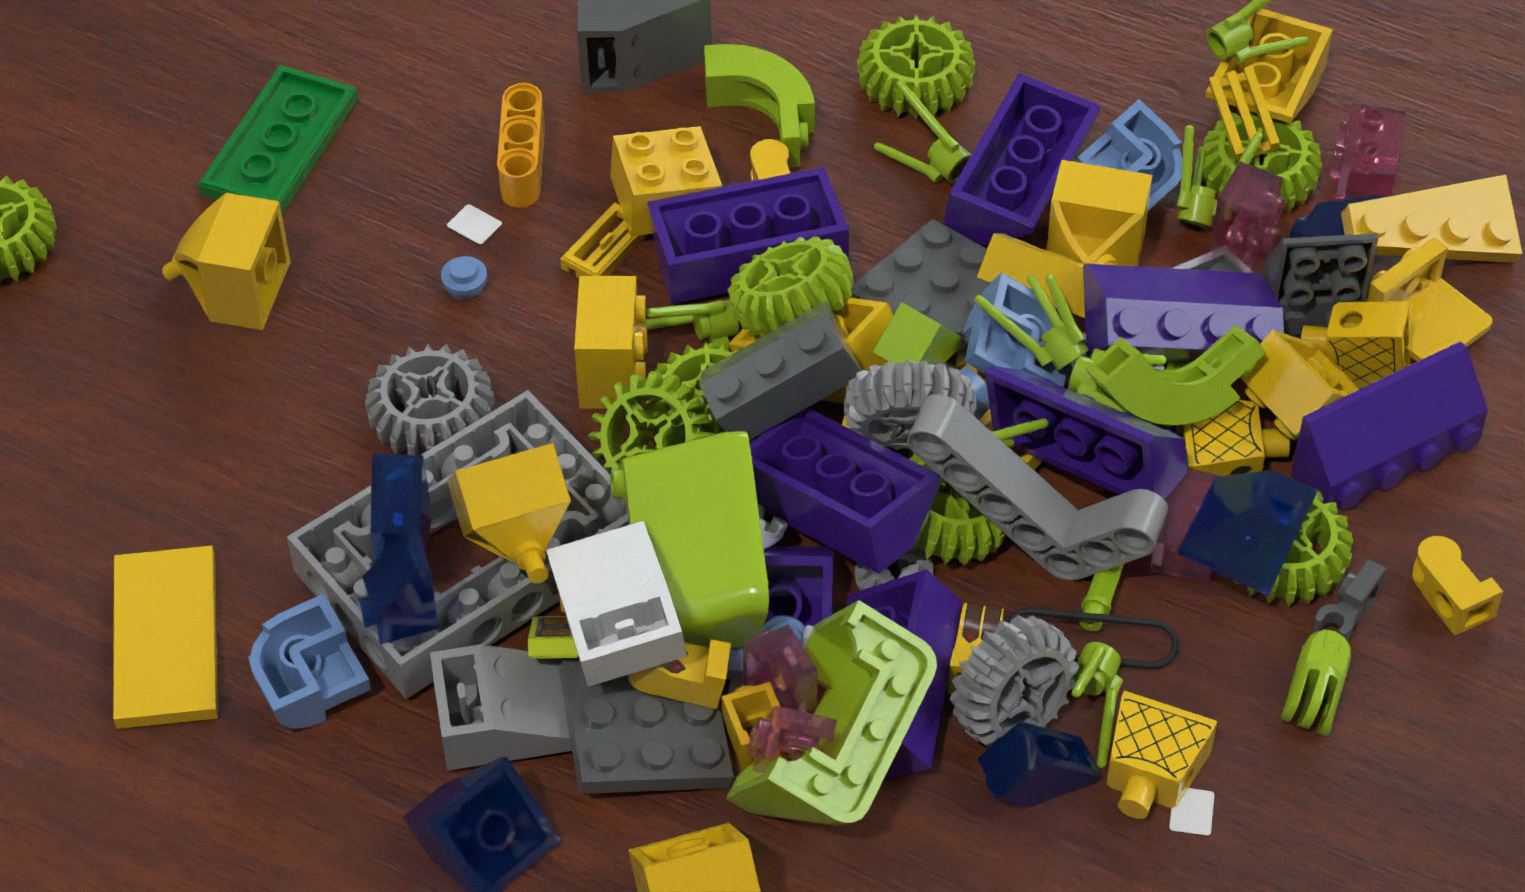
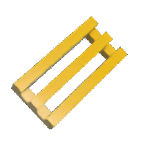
[1209,65,1280,162]
[560,202,649,278]

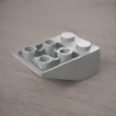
[430,644,572,771]

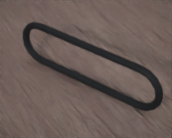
[1006,607,1179,669]

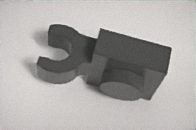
[1313,559,1386,641]

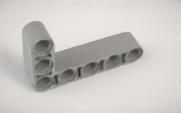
[907,394,1169,581]

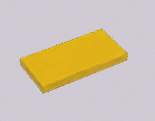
[113,545,218,729]

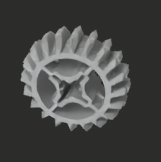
[365,343,494,460]
[844,359,977,451]
[949,615,1079,750]

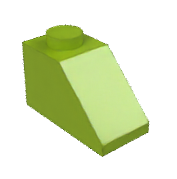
[873,302,965,366]

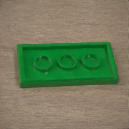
[198,65,359,215]

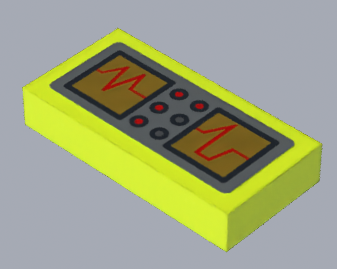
[528,616,578,658]

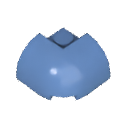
[1075,99,1182,212]
[962,272,1068,387]
[248,594,371,729]

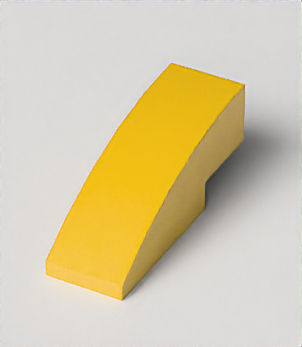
[977,233,1085,318]

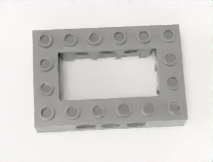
[287,390,629,699]

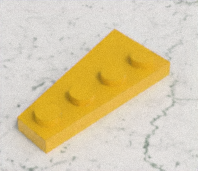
[1341,175,1522,263]

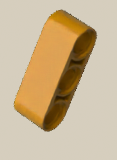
[497,83,545,208]

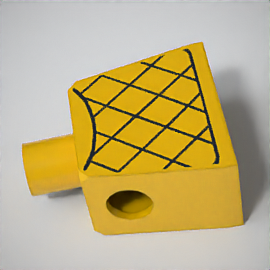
[1301,301,1411,388]
[1176,400,1290,496]
[1107,690,1217,819]

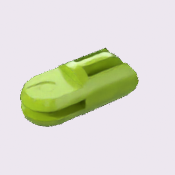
[1281,629,1351,737]

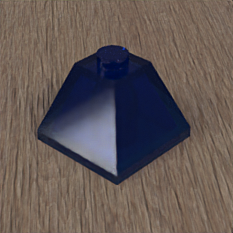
[1177,470,1318,596]
[403,756,561,892]

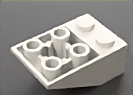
[546,521,687,687]

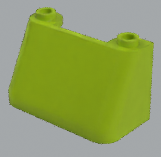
[610,431,769,648]
[726,600,937,826]

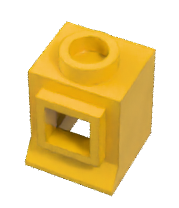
[722,682,790,771]

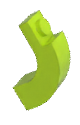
[704,44,815,168]
[1085,324,1267,425]

